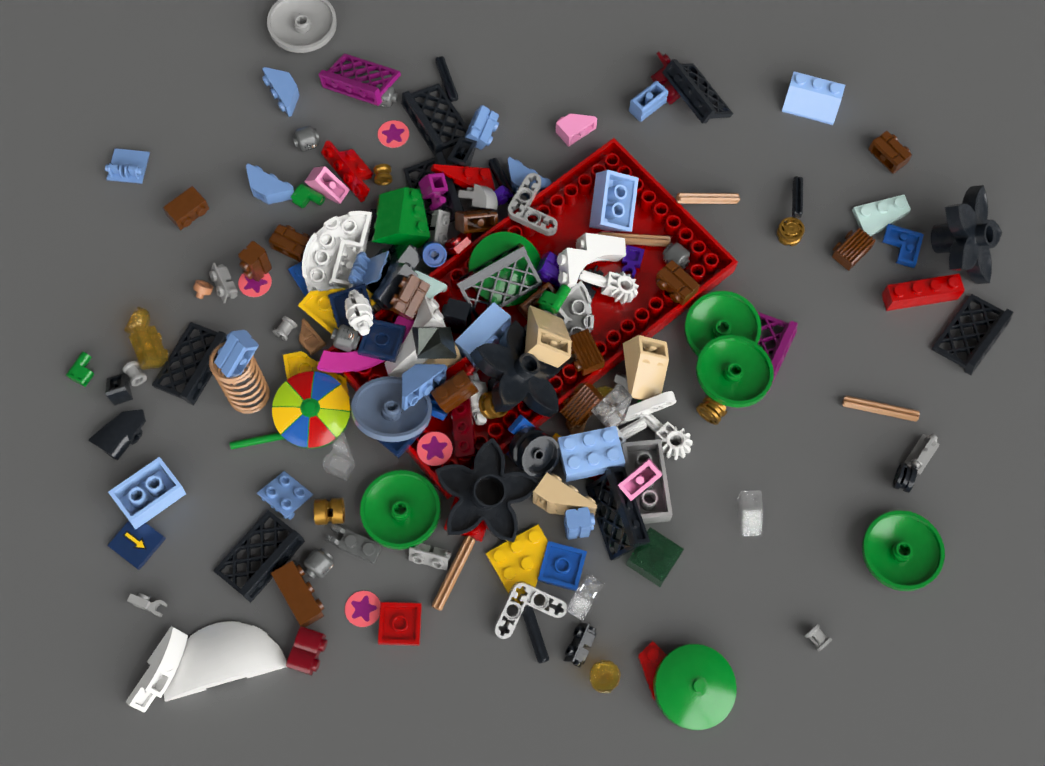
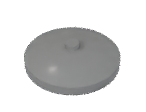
[267,0,337,53]

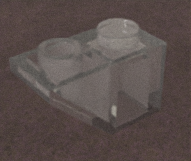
[591,384,632,428]
[322,432,355,481]
[737,490,763,536]
[566,574,605,621]

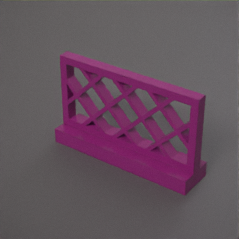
[318,53,401,106]
[758,312,798,394]

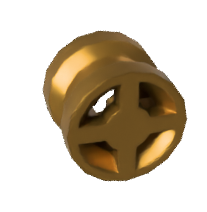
[373,164,392,186]

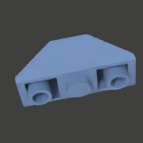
[262,67,299,117]
[507,157,552,199]
[246,163,294,205]
[402,364,447,411]

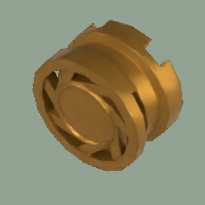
[777,217,805,246]
[479,391,508,419]
[696,395,727,425]

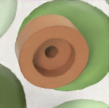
[193,280,214,299]

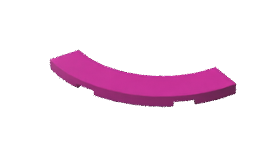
[317,316,415,373]

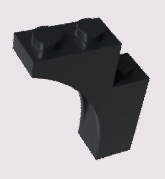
[371,244,422,311]

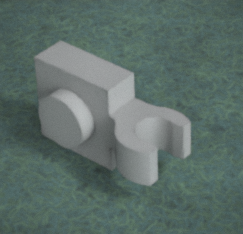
[127,593,167,617]

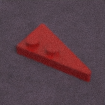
[431,164,495,191]

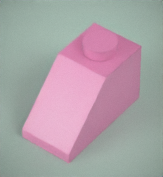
[556,113,597,147]
[304,166,350,204]
[618,458,662,501]

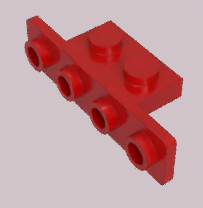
[321,140,373,202]

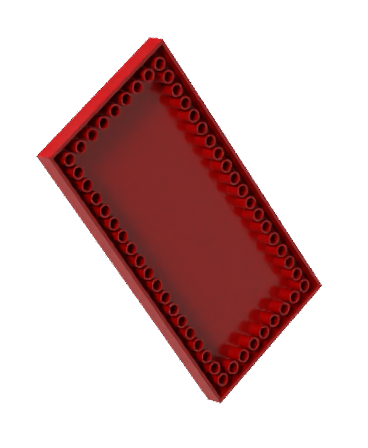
[326,138,738,500]

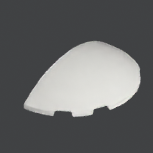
[302,211,372,292]
[164,621,287,702]

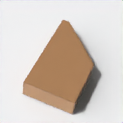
[299,318,326,356]

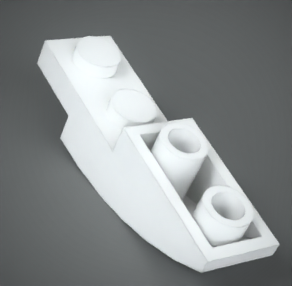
[126,626,188,713]

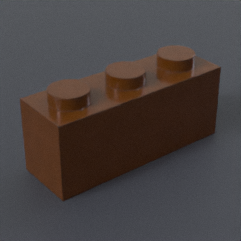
[271,561,325,628]

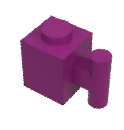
[419,173,448,211]

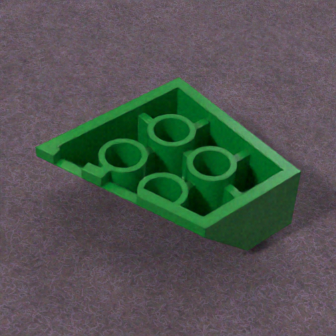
[372,187,430,248]

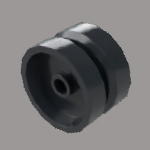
[509,426,560,477]

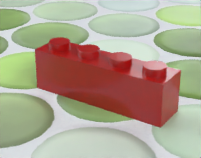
[881,274,965,311]

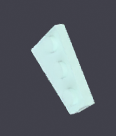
[852,195,911,236]

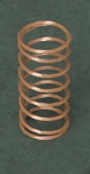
[209,342,270,414]

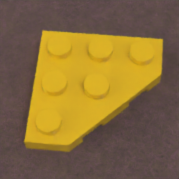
[298,288,376,334]
[283,351,350,398]
[486,525,548,607]

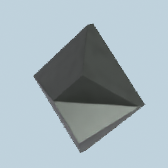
[412,327,457,359]

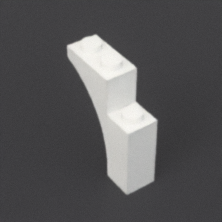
[557,233,626,288]
[384,296,446,377]

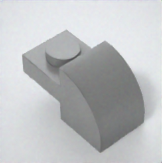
[458,184,498,210]

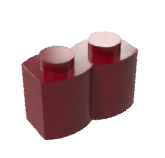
[286,626,328,676]

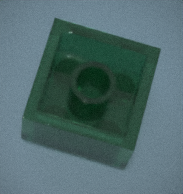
[627,527,684,587]

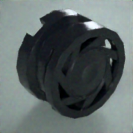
[892,462,918,493]

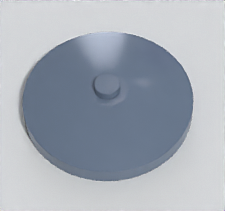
[351,376,432,442]

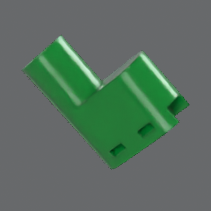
[291,183,325,208]
[537,284,571,314]
[66,352,94,387]

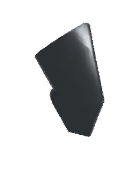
[88,409,146,461]

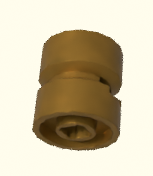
[314,498,345,525]

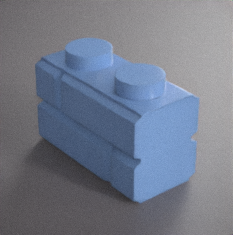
[629,81,668,122]
[465,105,499,150]
[214,330,259,378]
[564,507,595,540]

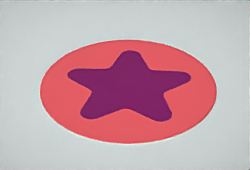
[378,120,409,148]
[238,273,272,297]
[417,432,453,466]
[345,591,380,627]

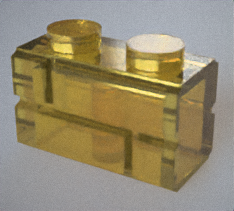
[129,326,168,370]

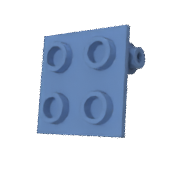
[105,148,150,184]
[348,251,389,287]
[257,471,313,520]

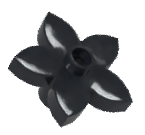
[931,185,1002,284]
[469,320,563,417]
[435,438,540,543]

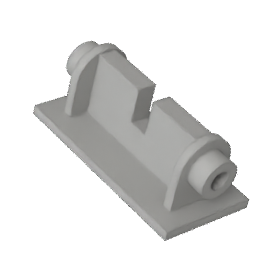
[427,209,450,247]
[209,263,238,303]
[904,434,940,475]
[409,543,452,570]

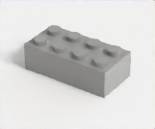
[621,439,673,524]

